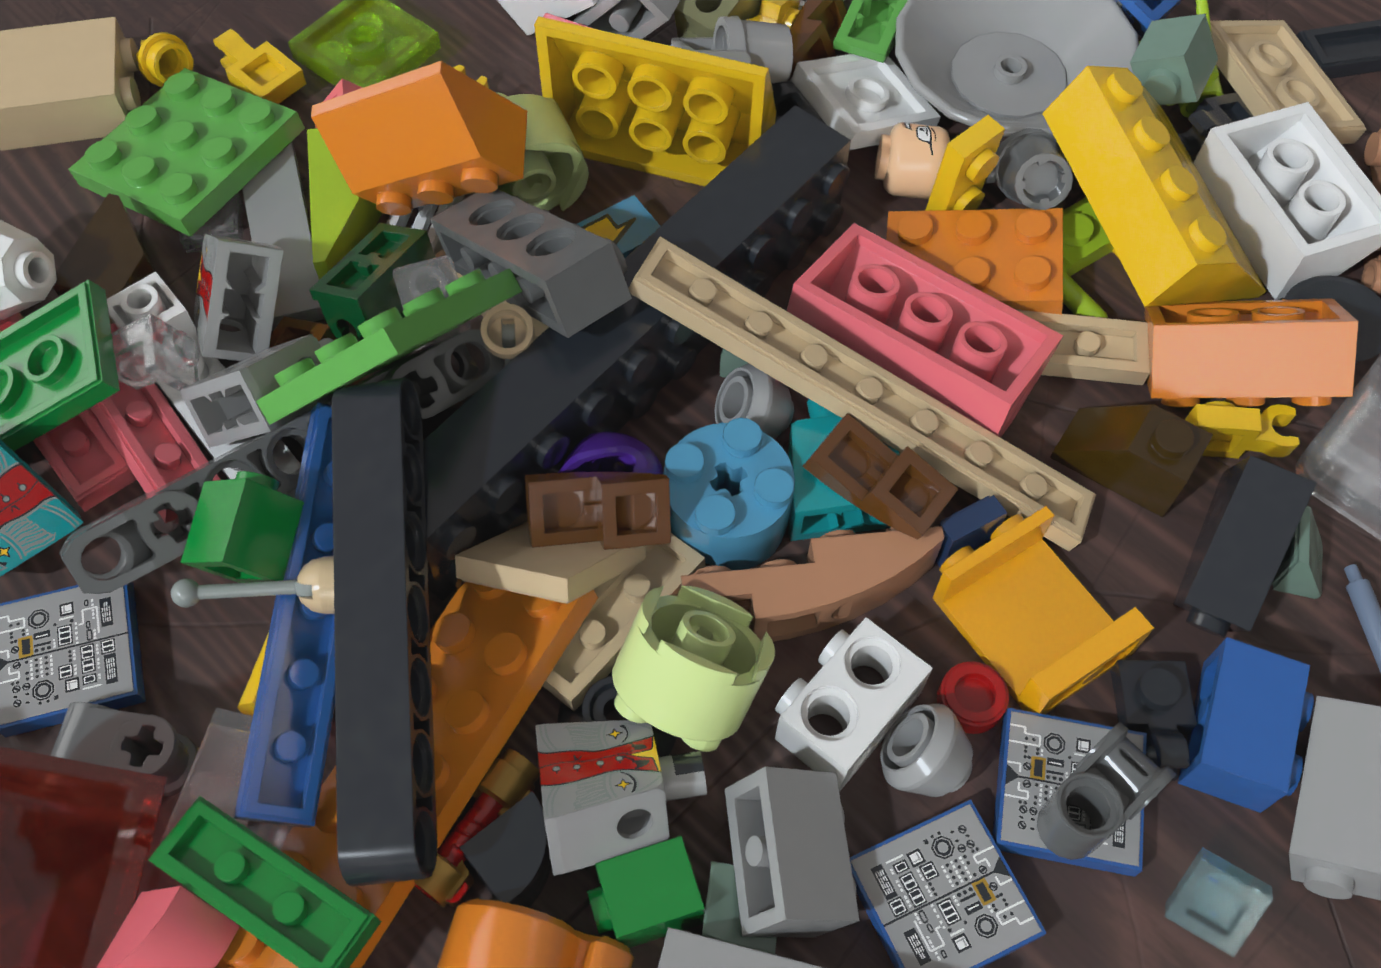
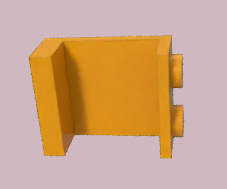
[932,506,1154,714]

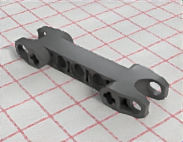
[59,330,505,594]

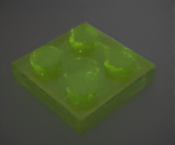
[288,0,441,88]

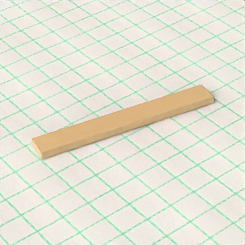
[629,236,1096,551]

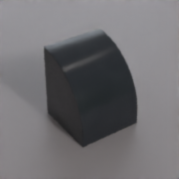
[460,791,552,908]

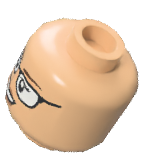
[875,122,950,200]

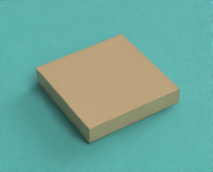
[455,521,646,604]

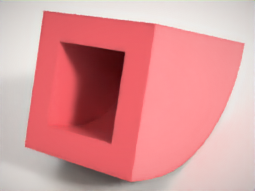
[97,886,240,968]

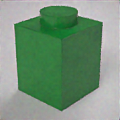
[180,471,304,583]
[587,836,705,948]

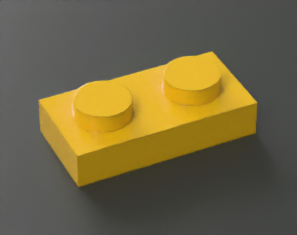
[925,115,1005,211]

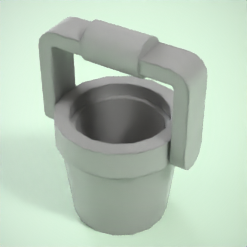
[670,16,793,83]

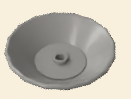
[895,0,1139,137]

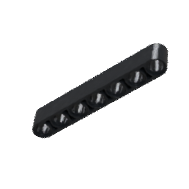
[332,377,438,887]

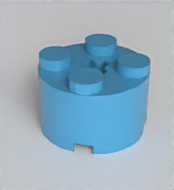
[663,418,795,571]

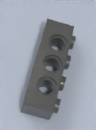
[430,189,632,338]

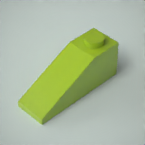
[307,128,382,280]

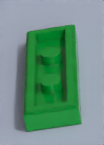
[148,796,382,968]

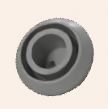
[715,363,794,439]
[881,703,973,797]

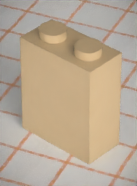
[0,17,141,151]

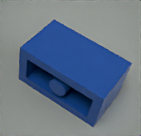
[1178,637,1314,813]

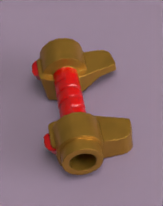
[414,748,540,908]

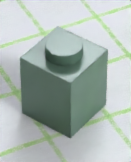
[1130,13,1218,105]

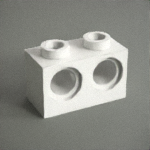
[775,617,933,792]

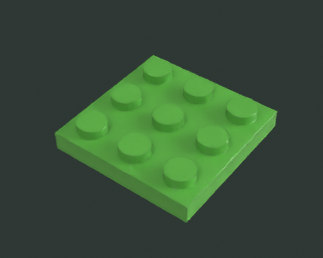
[68,68,305,237]
[256,268,522,425]

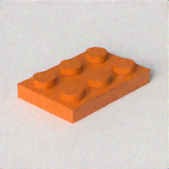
[886,208,1063,315]

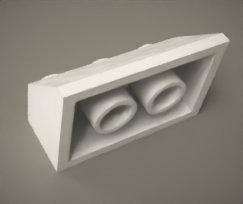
[1194,102,1381,300]

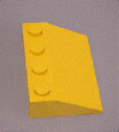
[534,16,776,186]
[1042,66,1266,307]

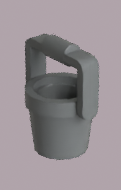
[985,128,1073,210]

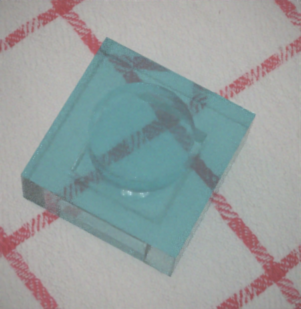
[1164,847,1273,957]

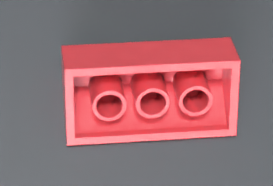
[787,223,1064,438]

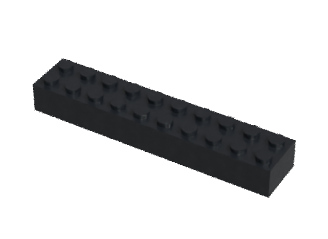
[423,105,851,601]

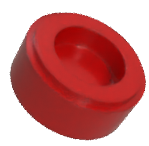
[937,661,1009,734]

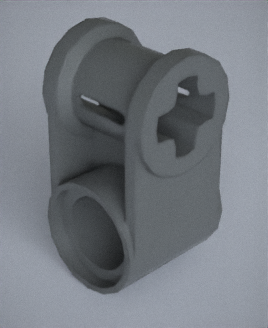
[44,702,201,796]
[1037,722,1176,860]

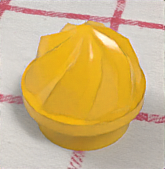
[136,32,193,87]

